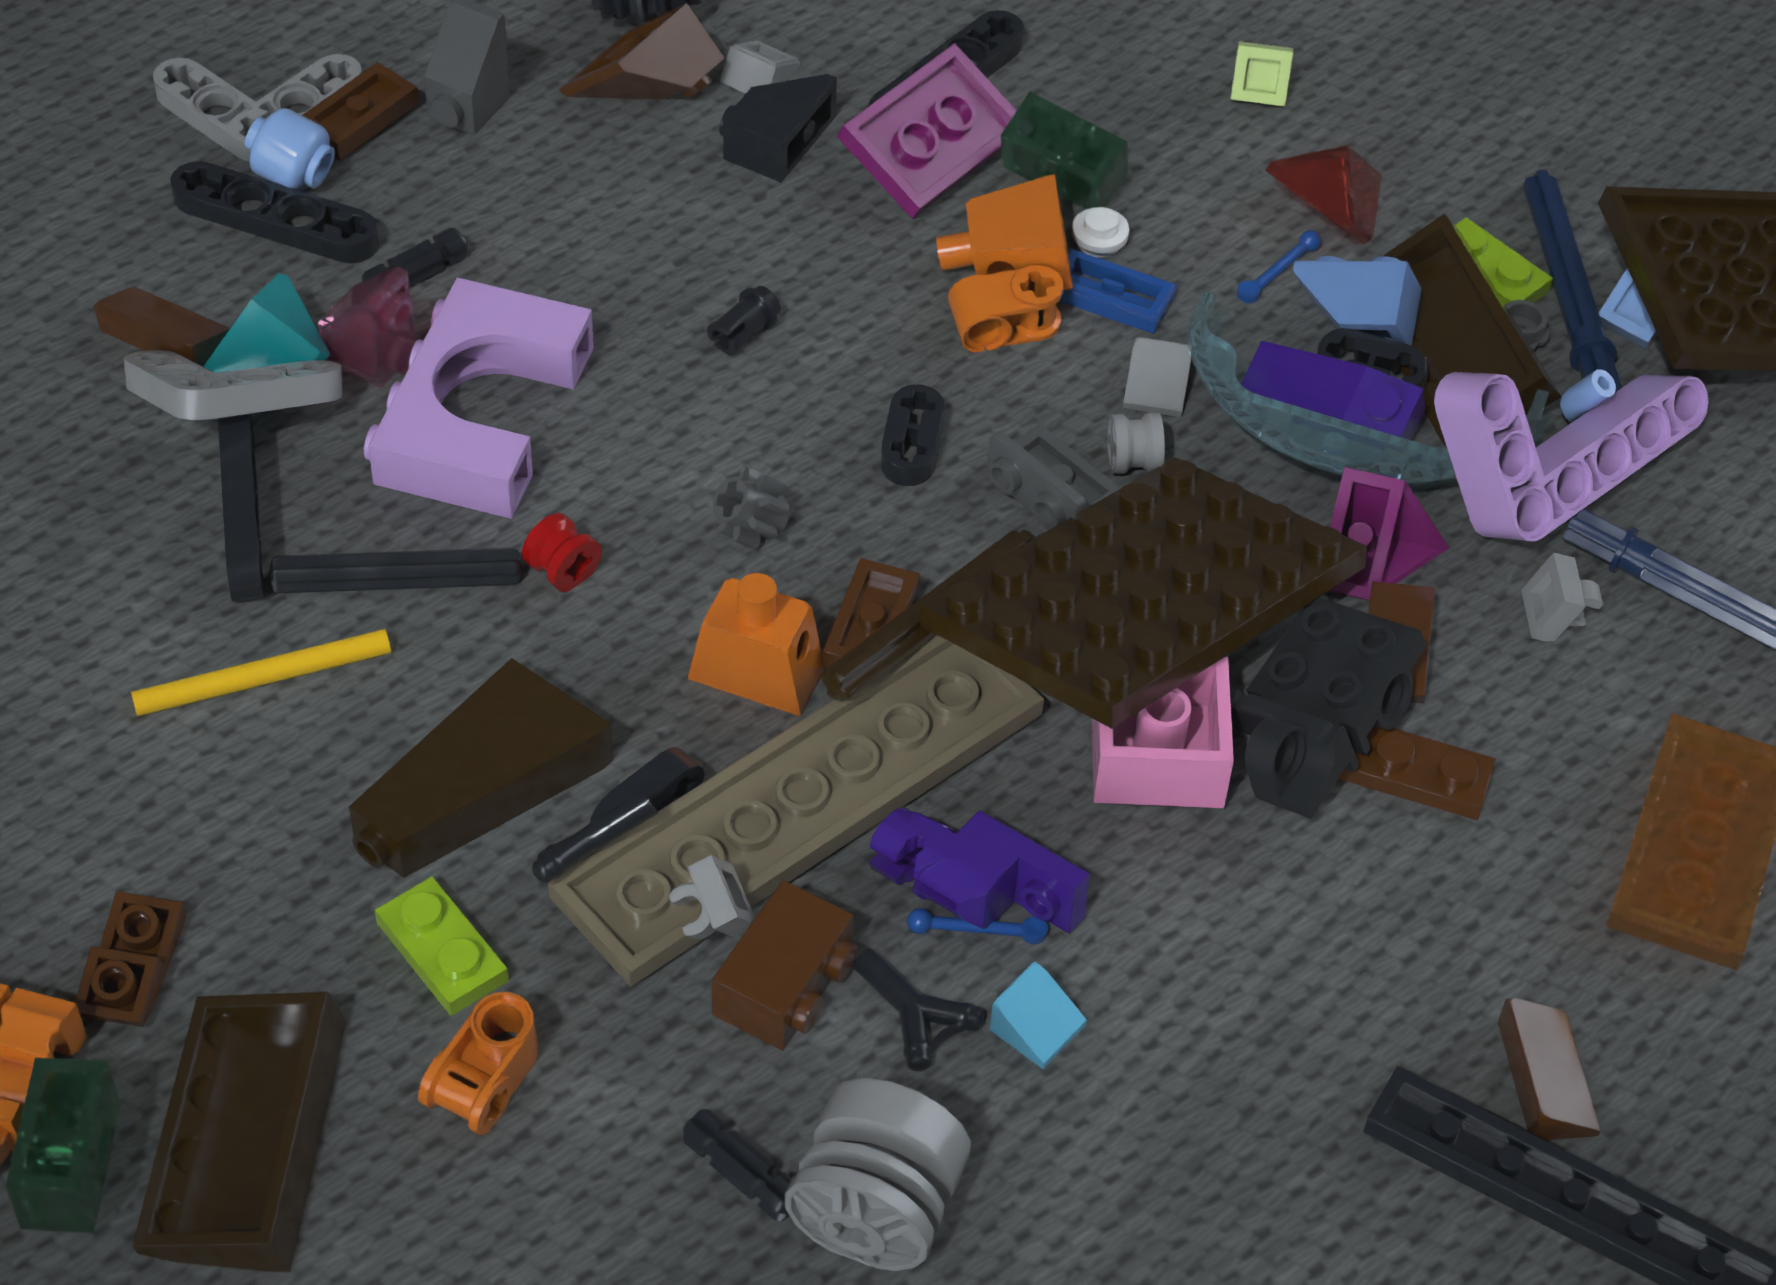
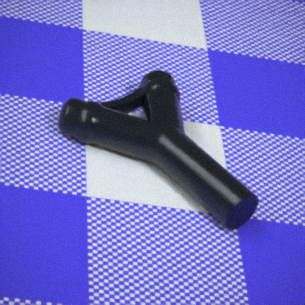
[532,791,658,883]
[853,948,984,1072]

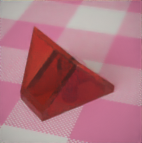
[1265,145,1382,245]

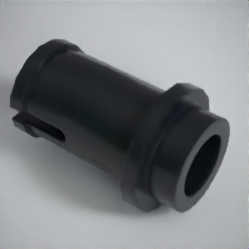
[707,286,781,356]

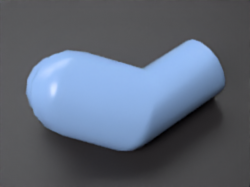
[1560,369,1616,423]

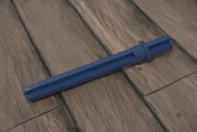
[1523,169,1622,392]
[1563,509,1776,651]

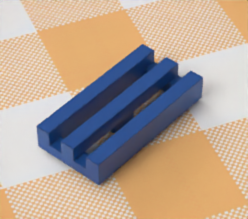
[1060,248,1177,334]

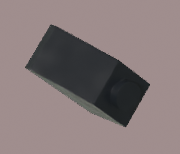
[719,74,837,183]

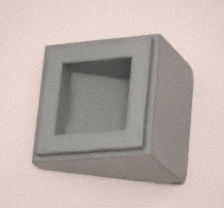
[720,40,801,93]
[1123,337,1193,417]

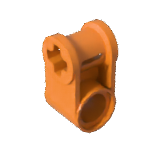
[947,265,1064,353]
[418,992,538,1136]

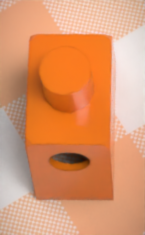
[936,174,1073,292]
[688,573,824,717]

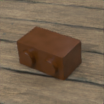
[711,880,858,1051]

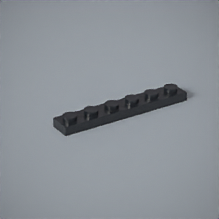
[1363,1066,1776,1285]

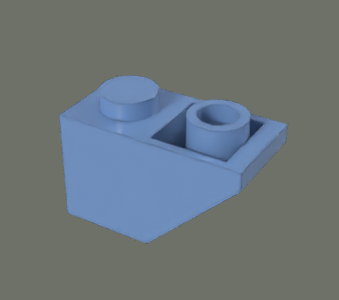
[1293,256,1422,346]

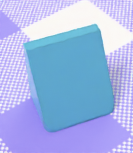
[989,962,1087,1069]

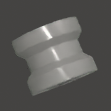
[1107,413,1165,474]

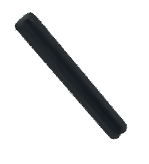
[270,548,521,593]

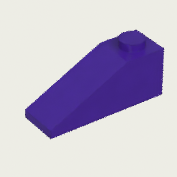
[1237,340,1426,461]

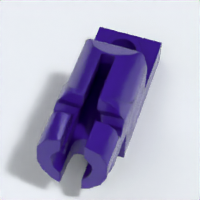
[869,807,1090,934]

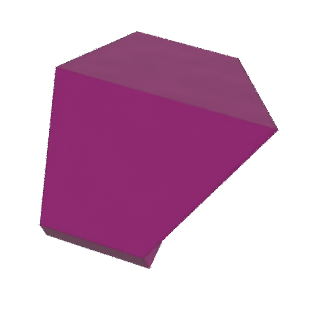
[1329,466,1449,600]

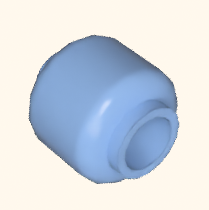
[245,108,335,191]

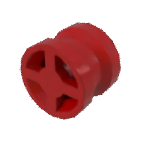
[522,513,602,592]

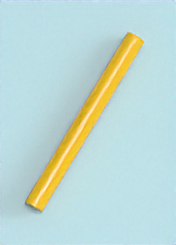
[131,629,391,717]

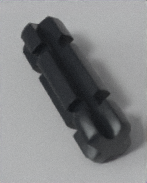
[361,227,469,303]
[683,1108,792,1222]

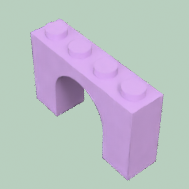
[364,278,594,519]

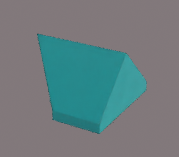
[203,273,330,373]

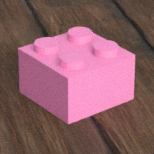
[1092,657,1234,808]

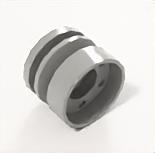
[785,1078,971,1271]

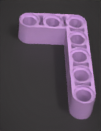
[1434,372,1709,542]

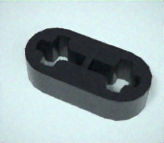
[1317,328,1428,391]
[881,384,945,486]
[590,747,705,823]

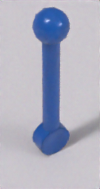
[1237,230,1322,303]
[907,908,1048,944]

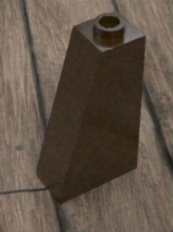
[349,658,613,878]

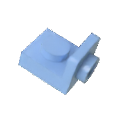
[1599,268,1657,349]

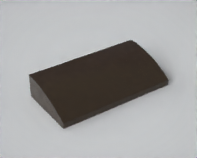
[1383,213,1562,447]
[132,991,346,1272]

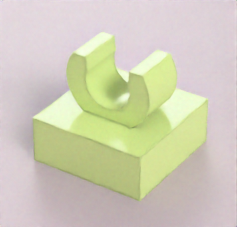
[1231,41,1293,106]

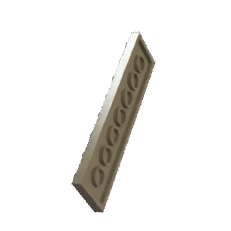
[548,634,1044,987]

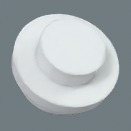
[1072,207,1129,257]

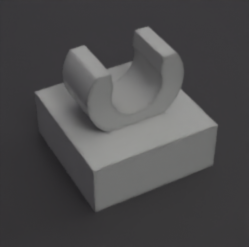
[1521,552,1603,641]
[668,855,755,939]

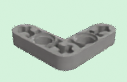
[153,54,362,161]
[124,350,343,420]

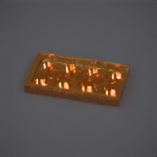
[1606,713,1776,970]

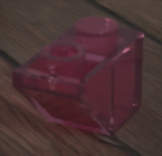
[318,266,415,389]

